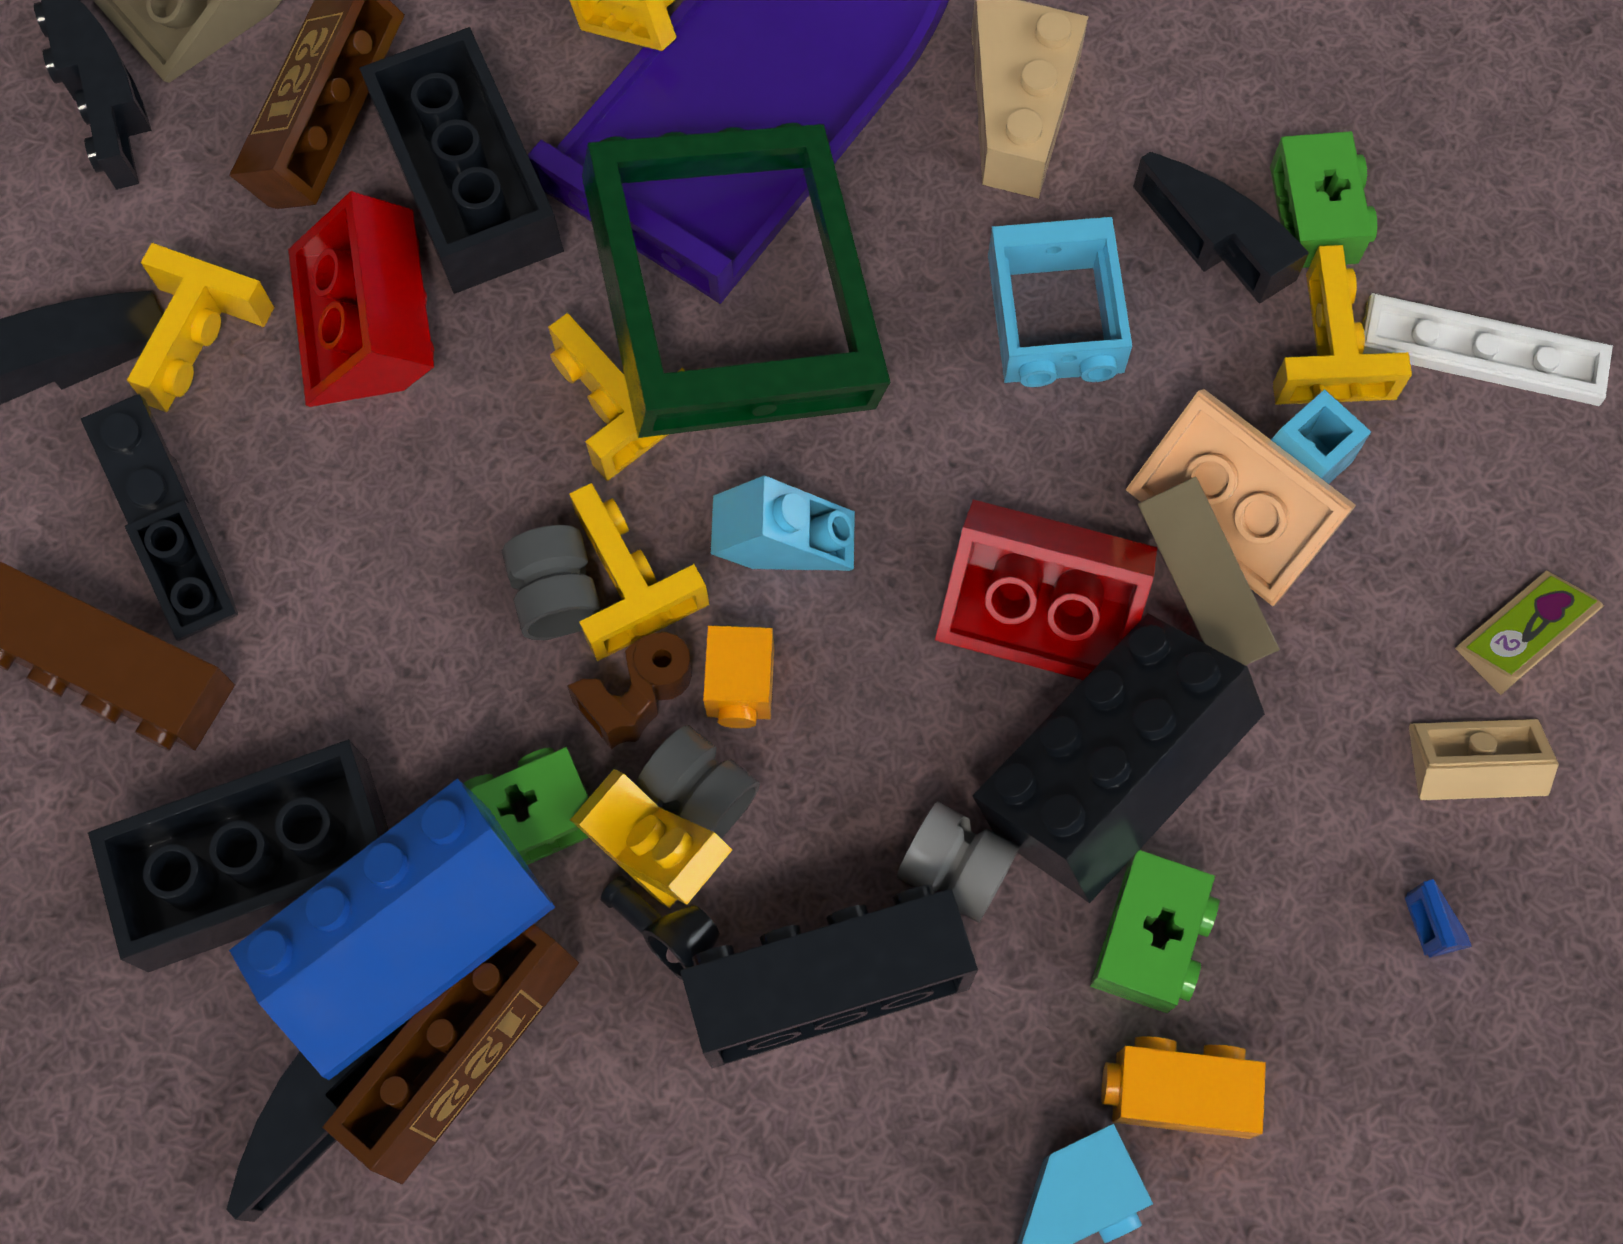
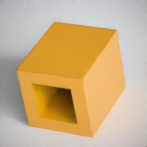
[703,626,774,729]

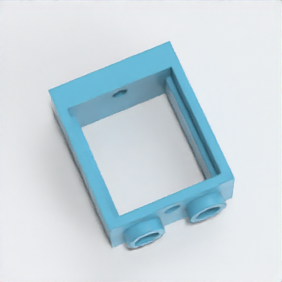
[988,217,1132,387]

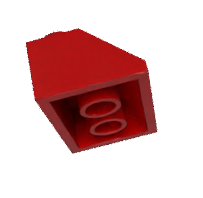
[288,191,434,407]
[935,499,1158,680]

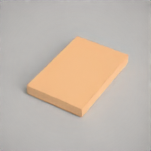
[1126,389,1356,606]

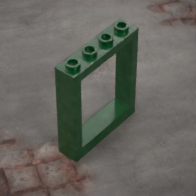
[582,123,891,438]

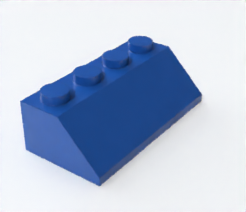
[229,778,555,1080]

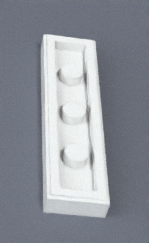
[1363,293,1613,406]

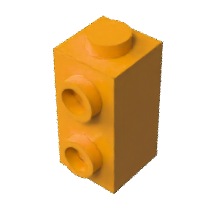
[1101,1036,1266,1139]

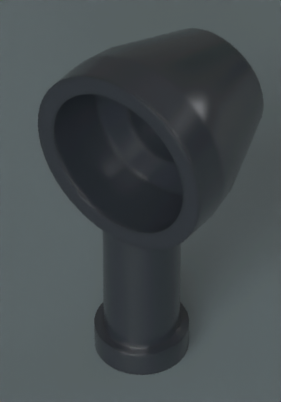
[600,876,720,980]

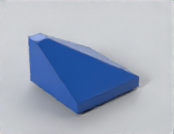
[1405,879,1472,958]

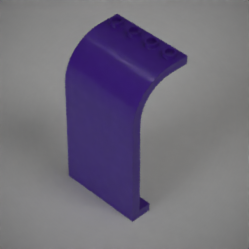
[528,0,949,304]

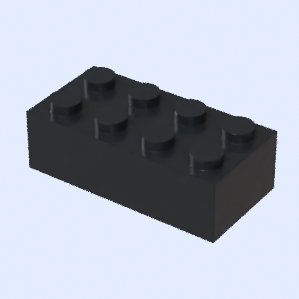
[359,27,564,294]
[972,613,1265,903]
[88,739,389,972]
[680,885,978,1069]

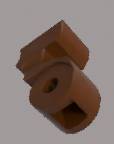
[567,632,692,750]

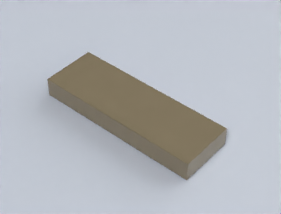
[1138,476,1280,665]

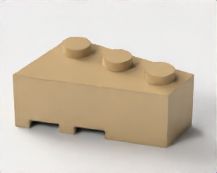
[971,0,1089,199]

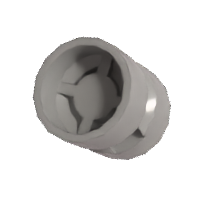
[897,801,1020,923]

